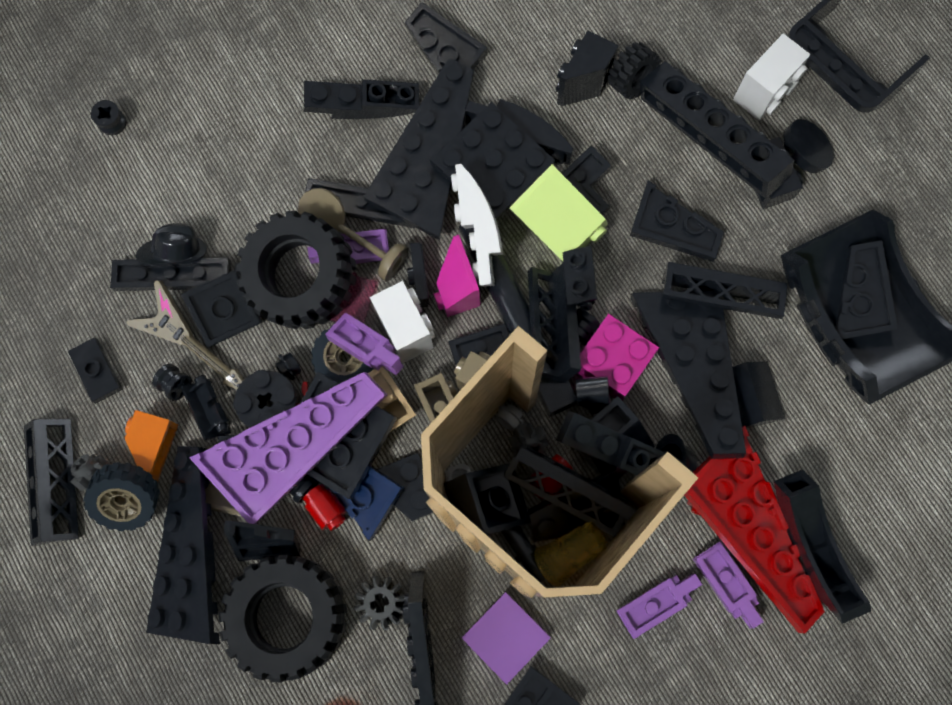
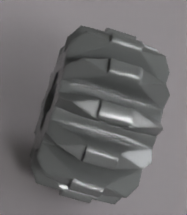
[354,576,405,631]

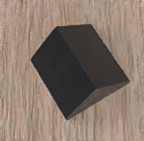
[732,361,785,429]

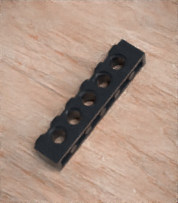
[640,61,794,199]

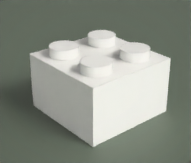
[733,34,811,121]
[370,281,435,364]

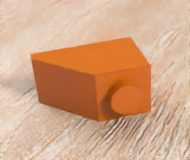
[125,410,179,482]

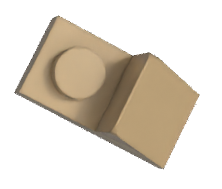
[368,366,416,432]

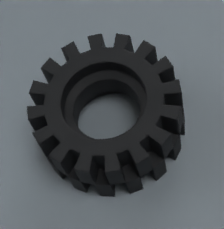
[608,42,661,99]

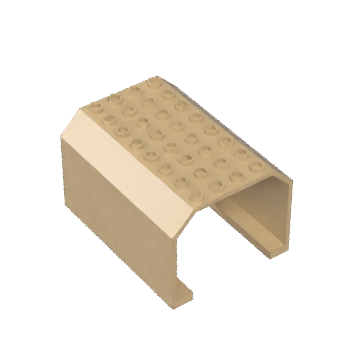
[421,326,698,598]

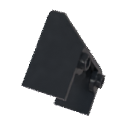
[787,0,930,113]

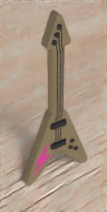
[126,280,244,389]

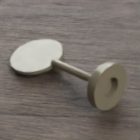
[298,188,409,282]

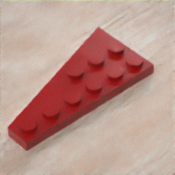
[684,426,825,634]

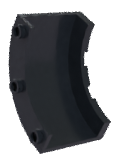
[781,209,952,405]

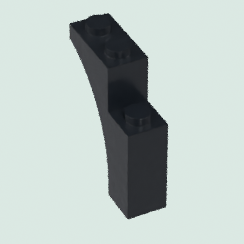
[774,469,871,624]

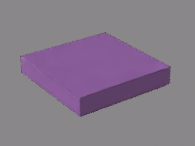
[462,592,551,685]

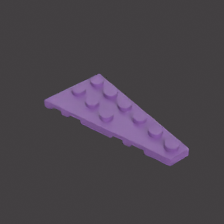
[190,372,387,524]

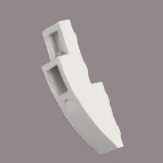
[451,164,504,287]

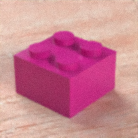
[578,314,659,401]

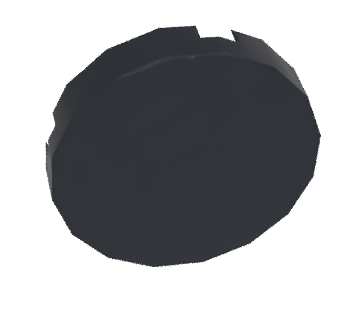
[783,119,834,174]

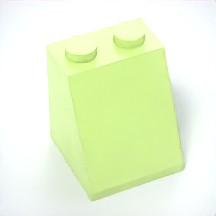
[510,164,608,261]

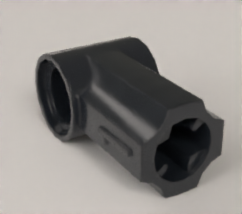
[576,376,610,414]

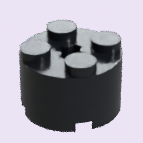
[233,370,301,428]

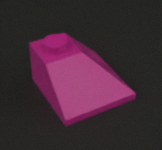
[433,235,480,317]

